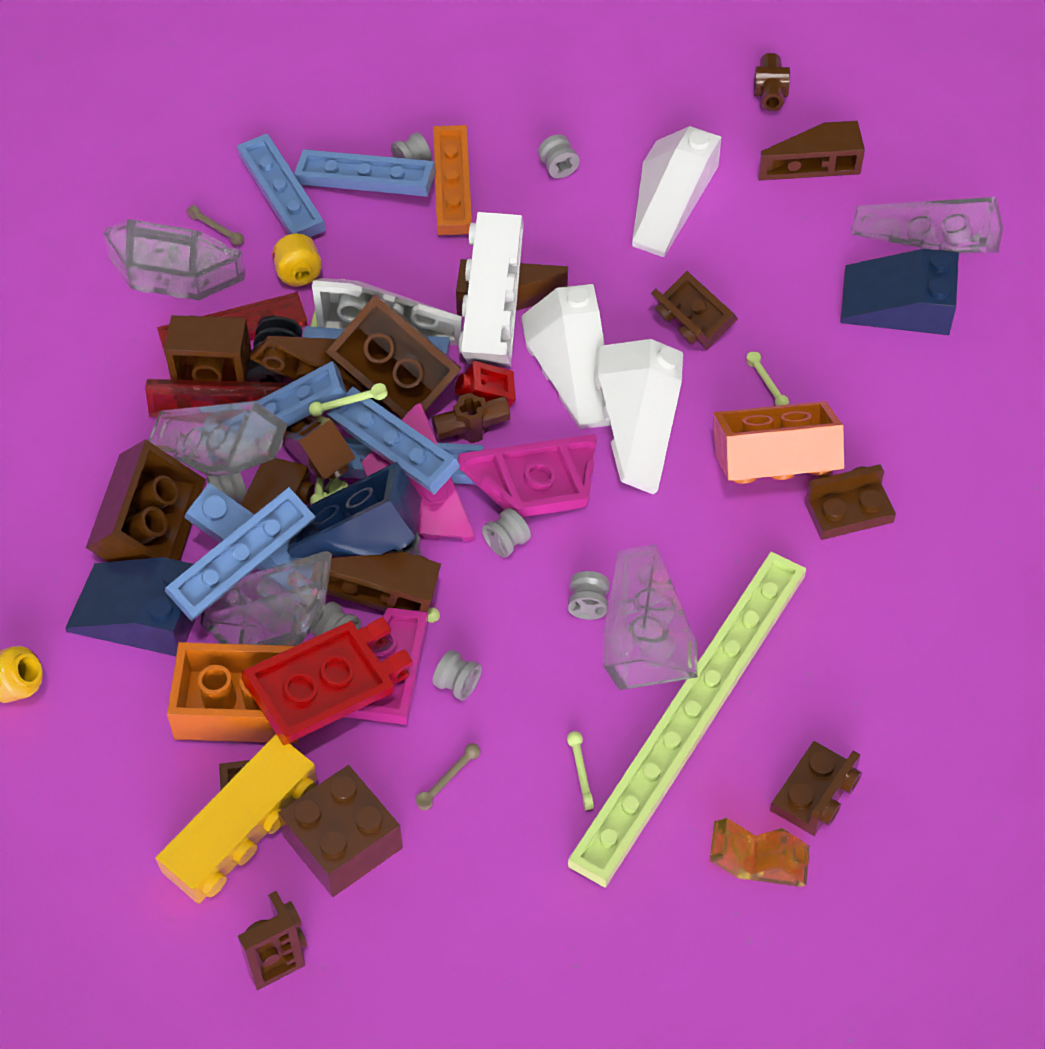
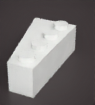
[459,212,524,367]

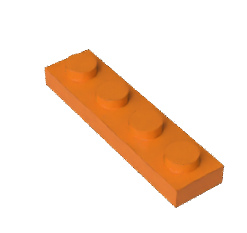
[433,125,472,235]

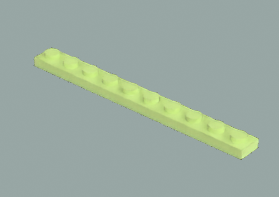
[568,552,806,888]

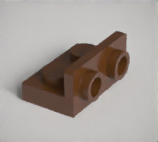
[805,464,896,540]
[770,741,862,836]
[238,891,307,990]

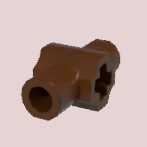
[754,53,790,111]
[431,393,510,443]

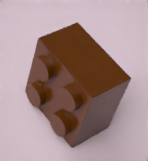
[164,315,252,401]
[278,764,403,897]

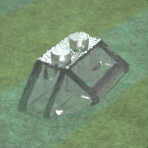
[103,219,246,301]
[200,551,332,646]

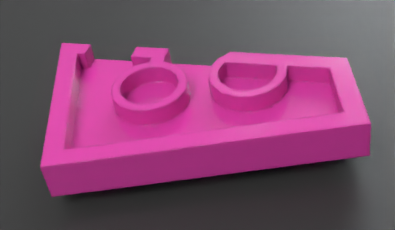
[344,608,429,725]

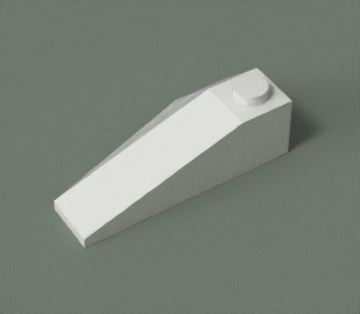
[632,126,721,257]
[312,278,462,346]
[521,284,611,429]
[594,339,683,495]

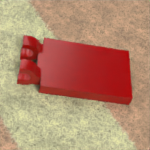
[241,617,413,746]

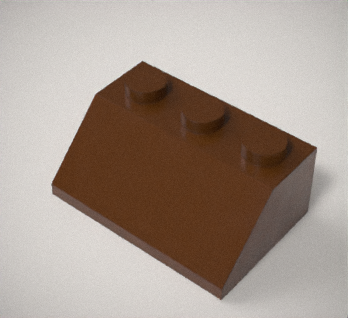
[326,294,462,419]
[86,439,206,562]

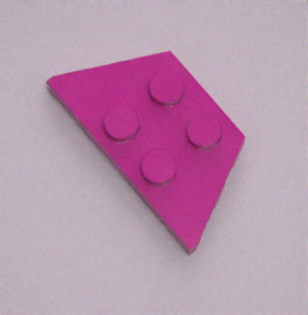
[361,403,475,541]
[457,434,597,517]

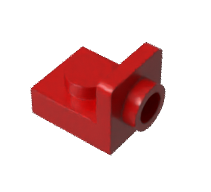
[455,360,516,408]

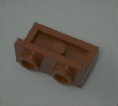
[651,271,738,350]

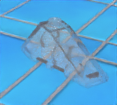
[851,197,1003,255]
[148,401,288,476]
[603,544,698,690]

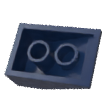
[840,249,959,335]
[287,462,422,558]
[65,557,196,656]

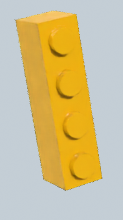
[155,734,318,905]

